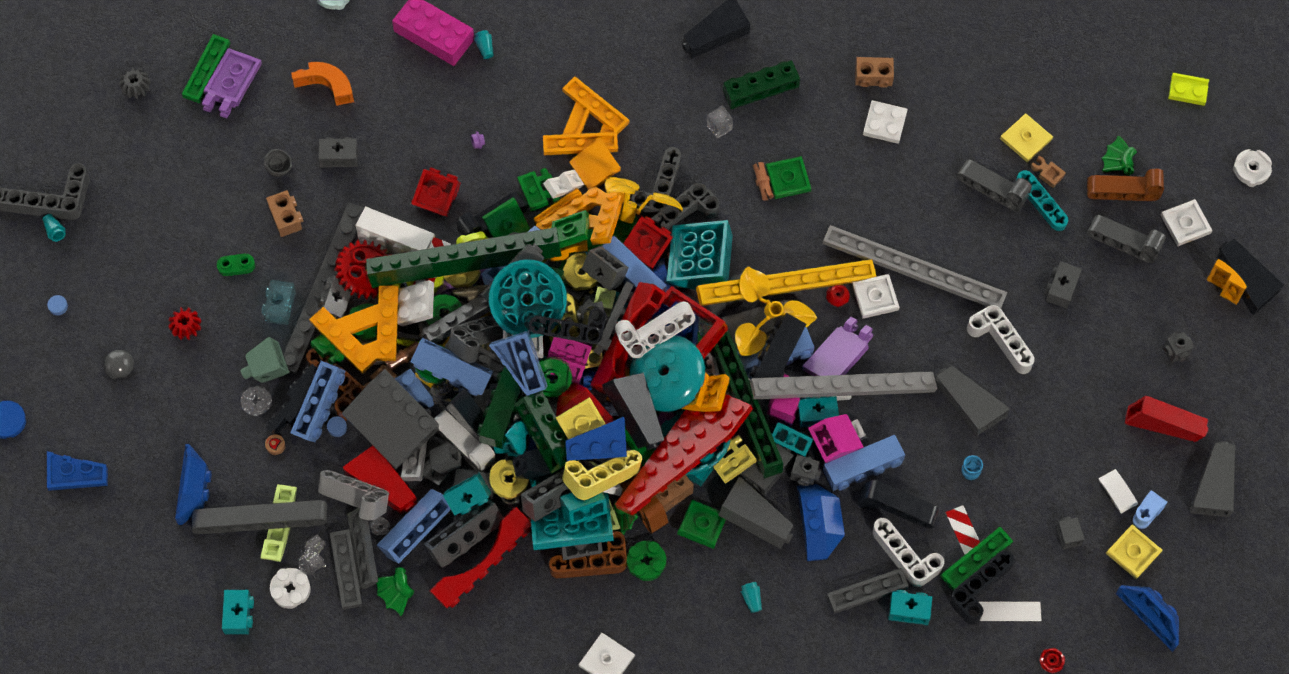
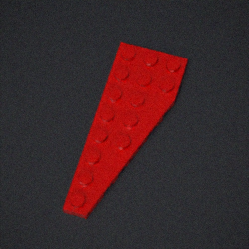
[615,394,753,516]

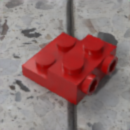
[411,167,461,217]
[623,216,673,269]

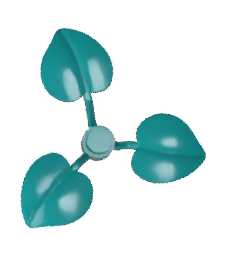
[494,421,541,487]

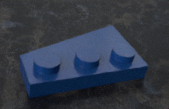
[565,417,627,461]
[47,451,108,491]

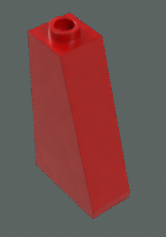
[1124,395,1208,442]
[343,446,417,515]

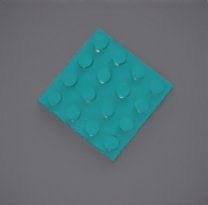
[531,492,614,550]

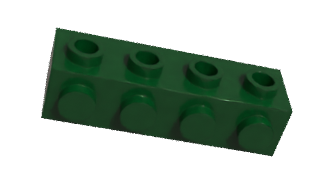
[723,60,800,109]
[514,391,577,474]

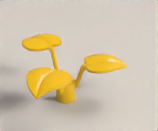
[605,177,683,223]
[735,267,817,356]

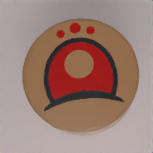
[265,434,285,455]

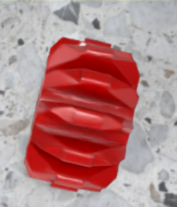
[168,307,202,340]

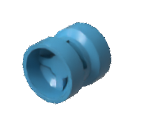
[961,455,983,480]

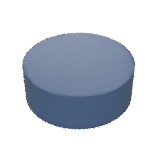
[47,295,68,315]
[327,416,347,437]

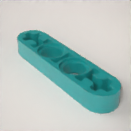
[1016,170,1068,231]

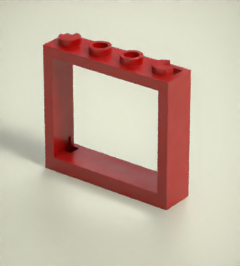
[633,286,728,376]

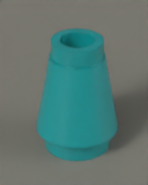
[474,30,494,59]
[42,214,66,242]
[741,582,762,613]

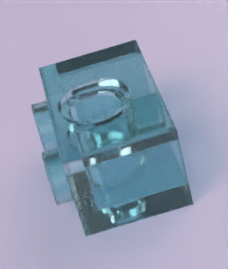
[261,280,296,325]

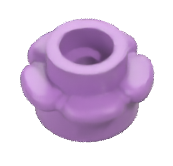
[471,131,485,149]

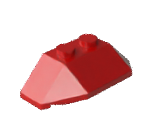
[556,382,614,424]

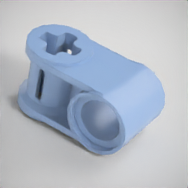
[1133,490,1168,529]

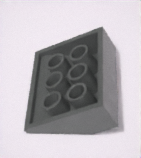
[342,369,439,469]

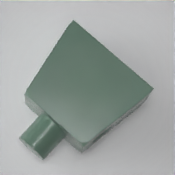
[240,337,289,383]

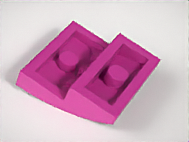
[547,337,593,384]

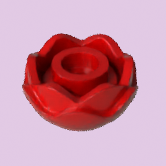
[826,285,850,307]
[1040,648,1065,673]

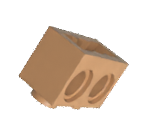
[855,57,894,87]
[266,190,304,237]

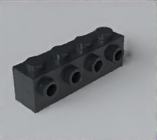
[749,313,807,381]

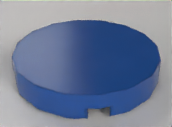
[0,401,26,439]

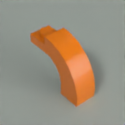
[291,62,354,106]

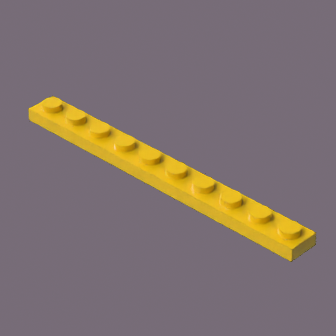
[696,259,877,306]

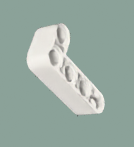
[615,302,695,358]
[967,305,1034,374]
[434,410,496,472]
[872,518,944,587]

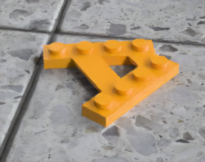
[543,76,629,155]
[536,186,625,245]
[309,286,399,374]

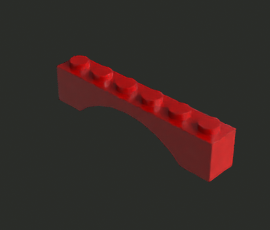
[590,282,667,395]
[429,507,531,608]

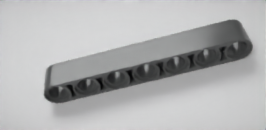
[192,500,327,534]

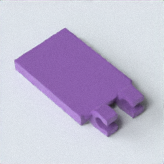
[202,48,262,119]
[802,317,873,376]

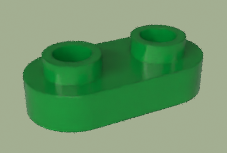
[217,253,255,276]

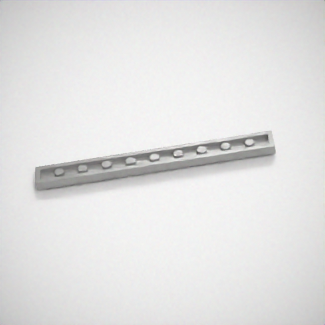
[823,225,1007,309]
[750,372,937,399]

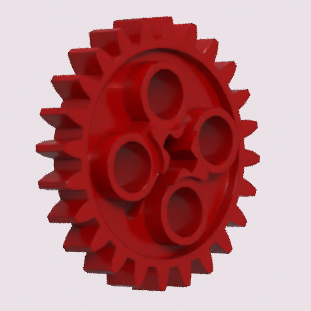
[334,239,392,300]

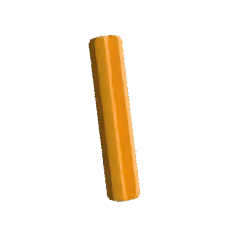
[534,188,582,224]

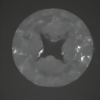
[240,385,272,416]

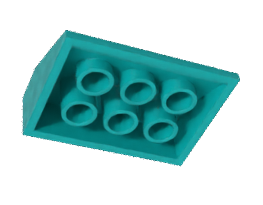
[667,220,733,290]

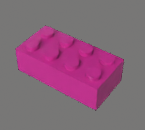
[392,0,474,66]

